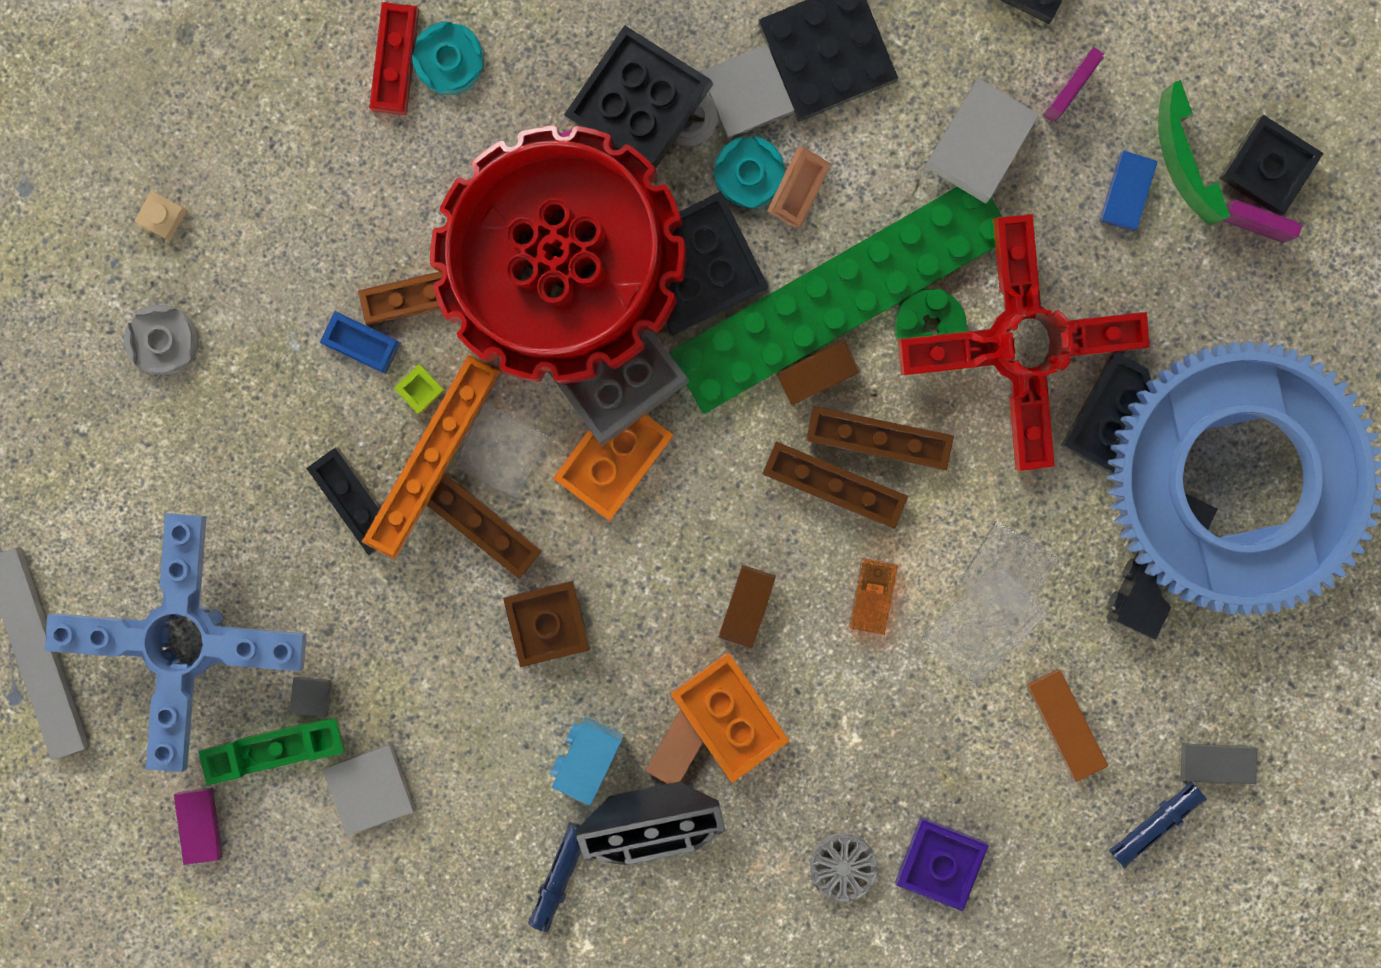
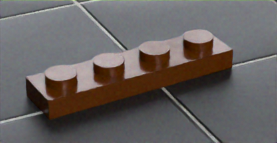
[805,406,954,471]
[762,441,909,529]
[427,473,543,579]

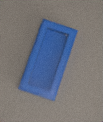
[1099,151,1158,232]
[319,311,401,374]

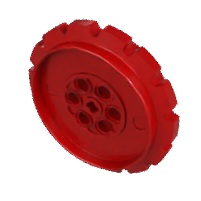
[430,125,686,383]

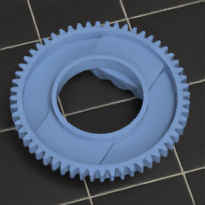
[1107,342,1381,615]

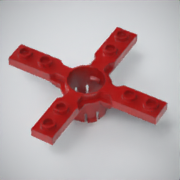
[897,214,1150,471]

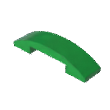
[1158,80,1230,225]
[198,717,345,786]

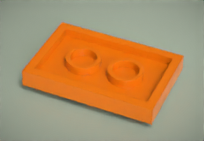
[552,415,674,521]
[669,652,790,783]

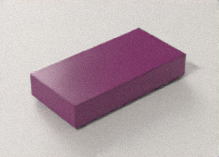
[1043,47,1104,122]
[1222,200,1303,243]
[174,787,223,865]

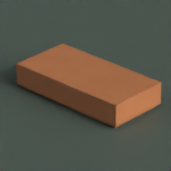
[767,147,831,228]
[645,710,703,784]

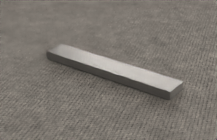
[0,547,90,760]

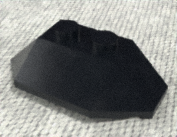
[576,781,726,865]

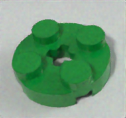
[894,289,968,342]

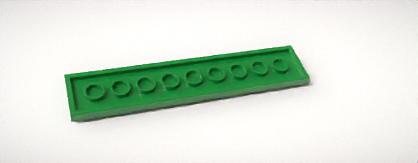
[668,187,1003,415]

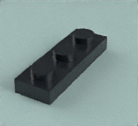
[306,447,381,555]

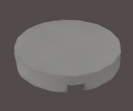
[124,305,198,376]

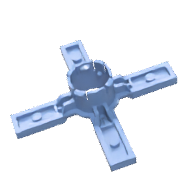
[45,513,307,772]

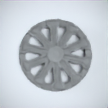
[810,833,877,902]

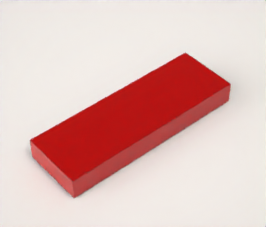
[369,2,419,115]

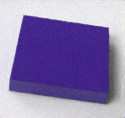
[895,817,989,911]

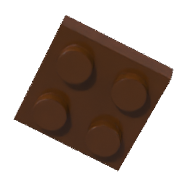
[503,580,591,667]

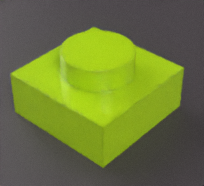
[394,364,446,415]

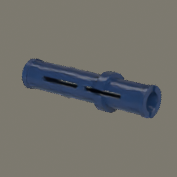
[1109,781,1207,869]
[528,822,581,932]

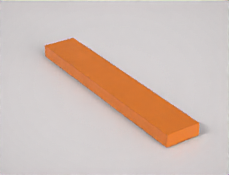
[362,354,500,560]

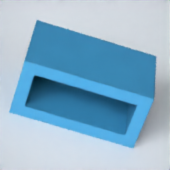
[550,716,624,806]

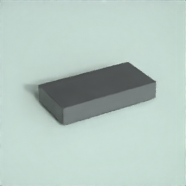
[1180,743,1258,784]

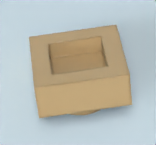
[134,190,187,241]

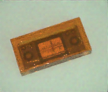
[848,558,898,635]

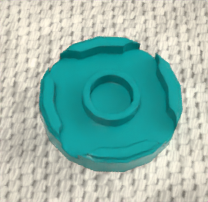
[412,21,484,95]
[714,137,785,209]

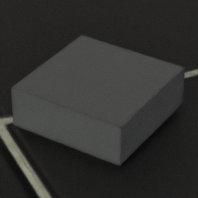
[290,677,332,717]

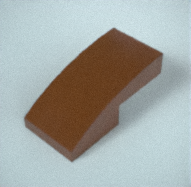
[777,340,861,406]
[718,565,776,648]

